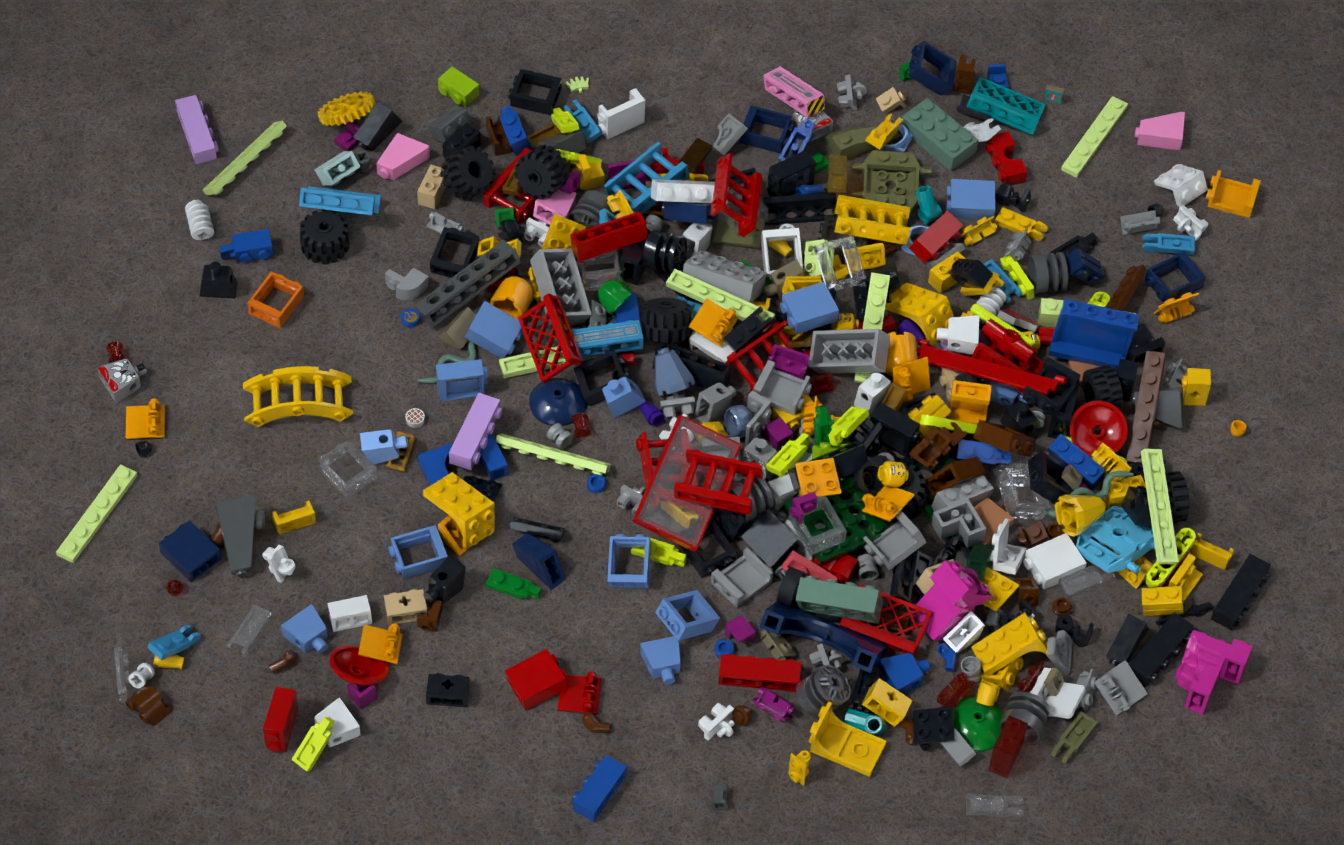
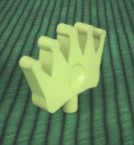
[566,77,589,94]

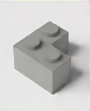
[932,499,986,548]

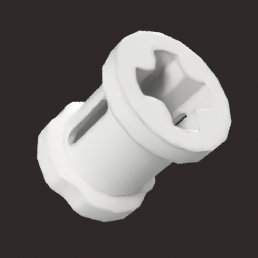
[128,663,155,689]

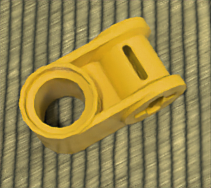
[976,679,1001,706]

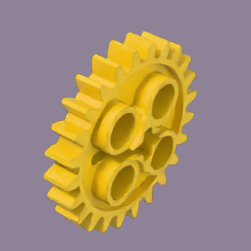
[318,91,376,126]

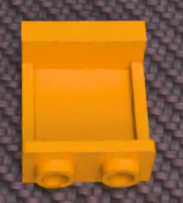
[1206,170,1261,218]
[947,380,992,425]

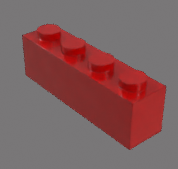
[570,211,648,262]
[718,654,801,692]

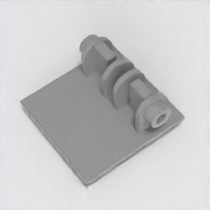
[1094,660,1148,716]

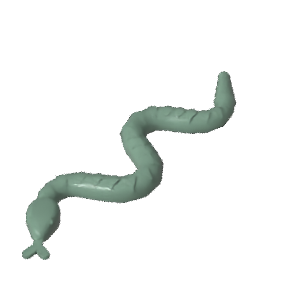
[417,341,477,384]
[1042,470,1134,519]

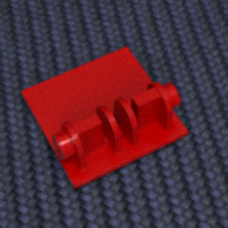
[557,671,602,714]

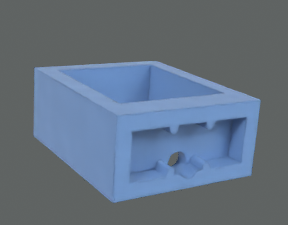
[436,359,488,402]
[388,525,448,580]
[607,534,652,588]
[655,590,720,641]

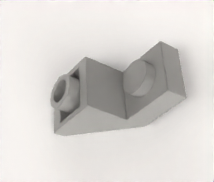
[938,728,976,767]

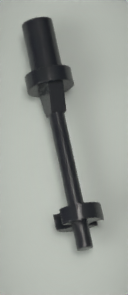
[1155,602,1212,626]

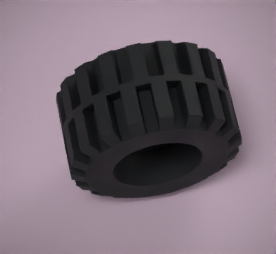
[1082,365,1123,410]

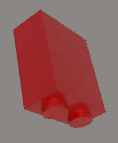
[504,649,568,711]
[263,686,298,752]

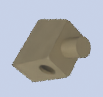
[763,260,805,302]

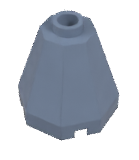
[655,347,695,396]

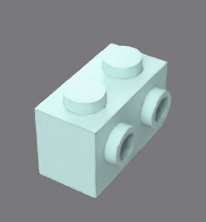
[315,151,360,187]

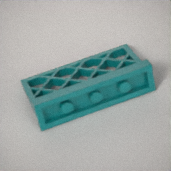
[967,77,1046,135]

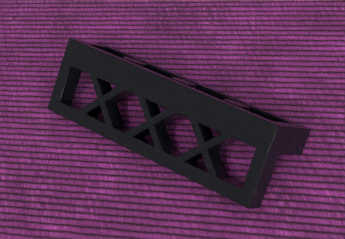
[762,192,838,225]
[888,549,918,609]

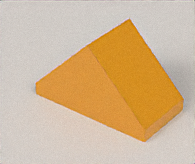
[438,515,467,556]

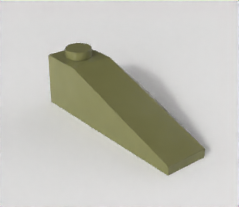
[822,125,902,163]

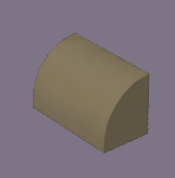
[438,307,476,349]

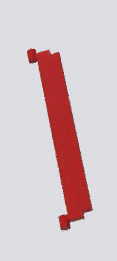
[917,338,1067,396]

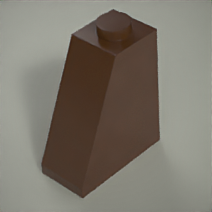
[925,456,986,498]

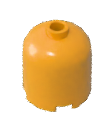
[490,276,534,319]
[885,332,917,377]

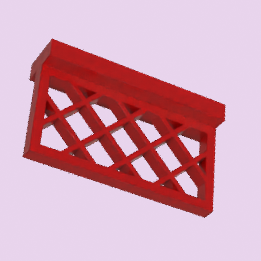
[518,294,583,383]
[840,584,933,658]

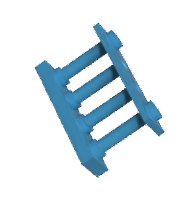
[604,142,689,215]
[299,186,381,215]

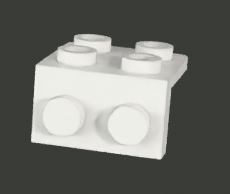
[1154,164,1208,207]
[990,518,1026,575]
[1030,667,1086,719]

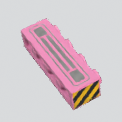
[763,66,825,118]

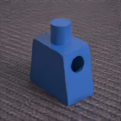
[879,653,930,695]

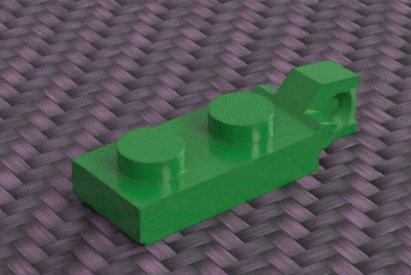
[813,405,834,445]
[485,568,541,600]

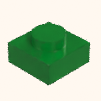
[899,60,912,82]
[811,151,829,174]
[495,207,514,228]

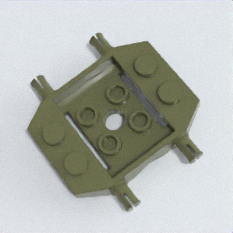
[850,150,932,215]

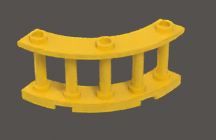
[243,366,353,427]

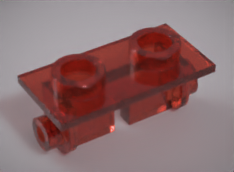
[809,373,834,397]
[1016,661,1046,693]
[937,672,976,708]

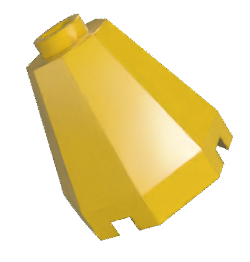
[1054,495,1105,537]

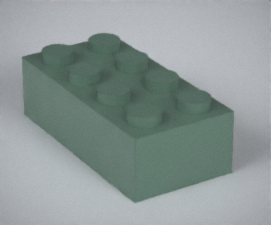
[902,98,978,171]
[796,576,883,624]

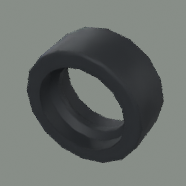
[777,567,805,607]

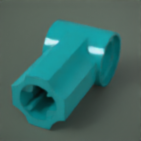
[916,185,942,225]
[844,708,887,735]

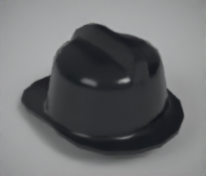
[853,455,890,496]

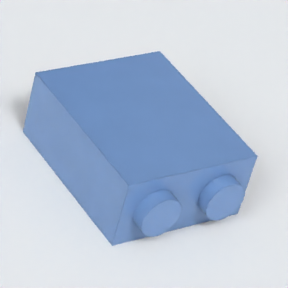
[946,179,995,220]
[780,282,839,334]
[464,301,523,359]

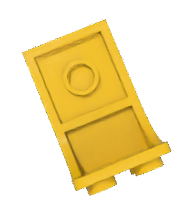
[885,282,954,346]
[423,472,495,549]
[971,613,1048,676]
[809,701,887,777]

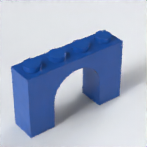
[418,434,508,486]

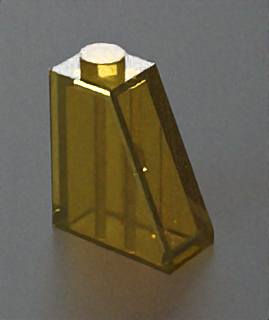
[826,155,847,193]

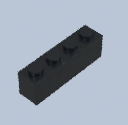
[652,341,732,388]
[788,441,869,493]
[1211,554,1271,631]
[1128,613,1194,688]

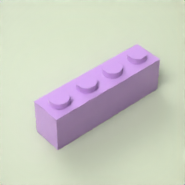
[175,95,219,164]
[449,393,502,470]

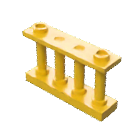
[834,195,911,245]

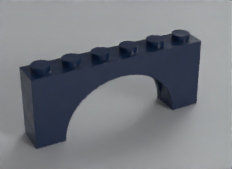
[759,601,888,673]

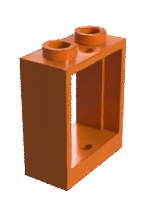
[247,271,304,329]

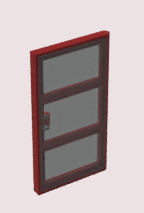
[632,415,742,552]

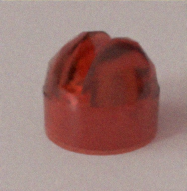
[166,579,183,596]

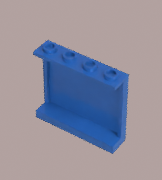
[1049,299,1139,370]

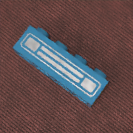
[571,320,643,358]

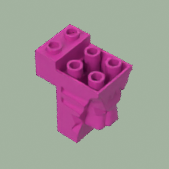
[910,561,993,641]
[1174,630,1253,715]

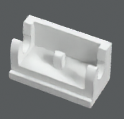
[964,118,1001,142]
[327,595,372,632]

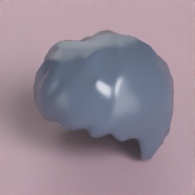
[724,405,753,438]

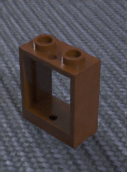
[973,420,1037,457]

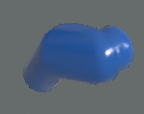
[937,643,957,672]

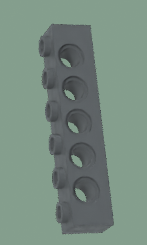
[414,240,521,328]

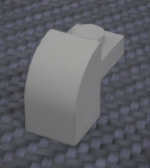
[385,268,429,300]

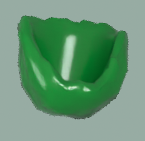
[598,280,632,315]

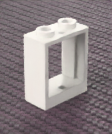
[760,228,803,280]

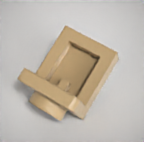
[876,87,907,114]

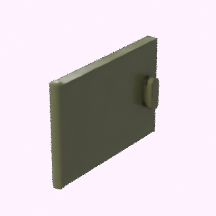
[712,216,765,248]

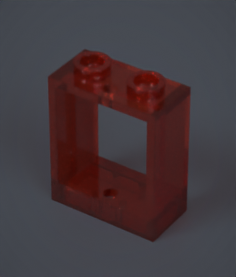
[988,715,1028,779]

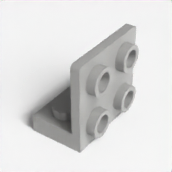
[745,391,772,446]

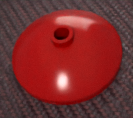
[1069,401,1128,457]
[329,645,389,686]

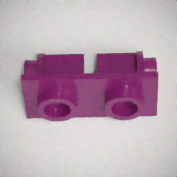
[751,687,795,722]

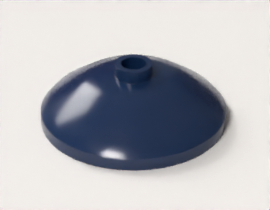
[529,378,586,426]

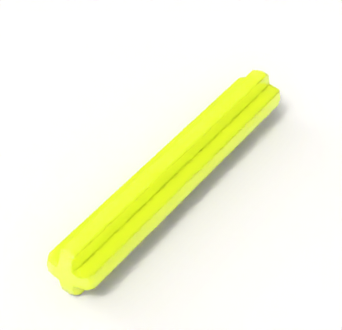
[970,304,1035,347]

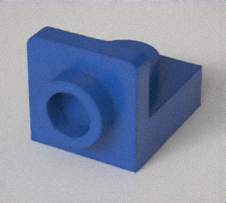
[987,64,1009,89]

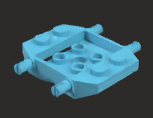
[1076,506,1155,574]

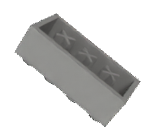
[530,248,592,326]
[683,251,767,303]
[808,329,890,374]

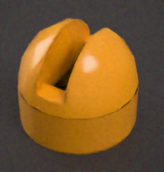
[1230,420,1247,437]

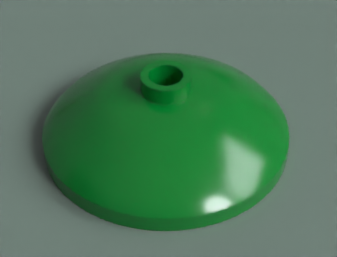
[953,697,1005,752]

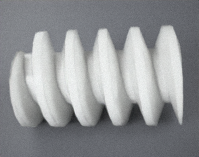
[185,199,214,240]
[977,285,1007,324]

